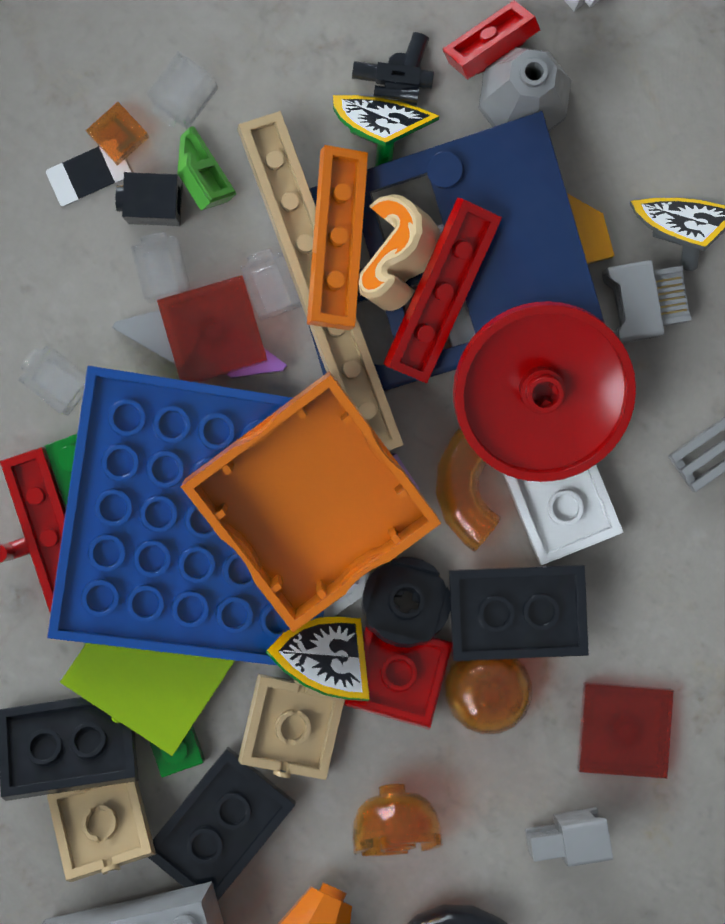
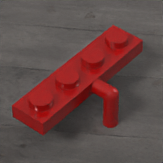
[0,447,66,612]

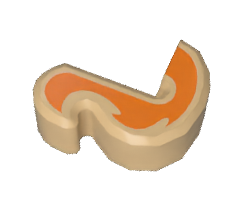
[358,194,440,311]

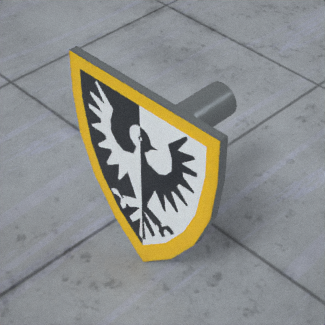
[630,198,725,271]

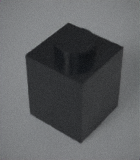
[115,172,183,226]

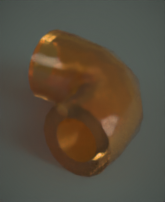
[435,428,501,552]

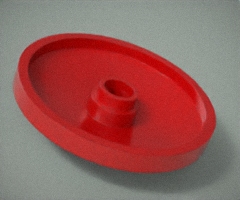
[453,301,636,482]

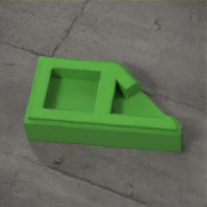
[177,126,236,211]

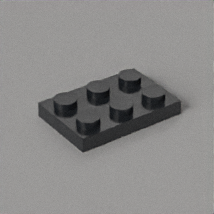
[449,564,589,661]
[0,697,139,801]
[148,747,296,901]

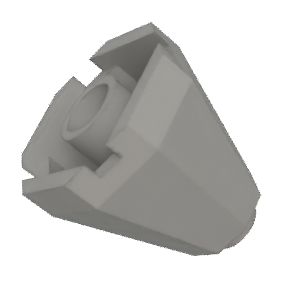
[478,47,572,131]

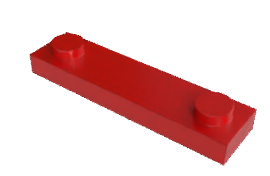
[383,197,502,383]

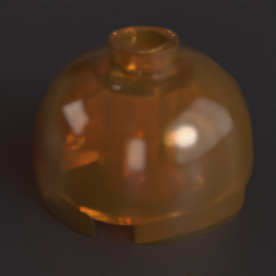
[444,659,532,734]
[352,784,443,856]

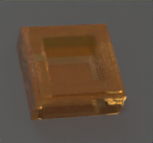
[85,102,149,166]

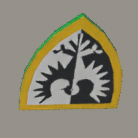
[332,95,439,166]
[266,617,369,701]

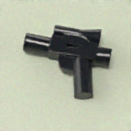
[352,32,434,106]

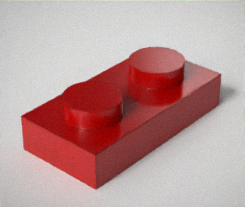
[442,0,541,80]

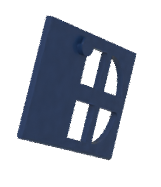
[309,111,605,391]

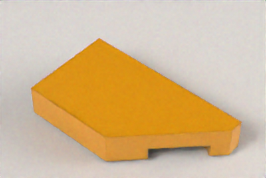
[567,193,615,265]

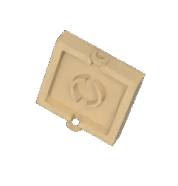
[238,674,345,780]
[47,781,156,882]

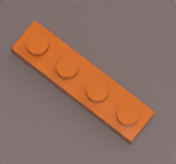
[307,145,368,330]

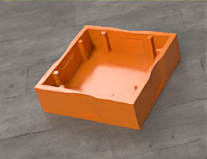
[181,371,441,632]

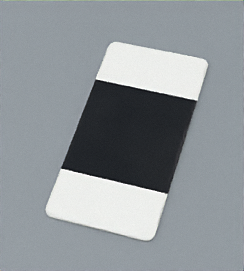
[46,139,131,206]

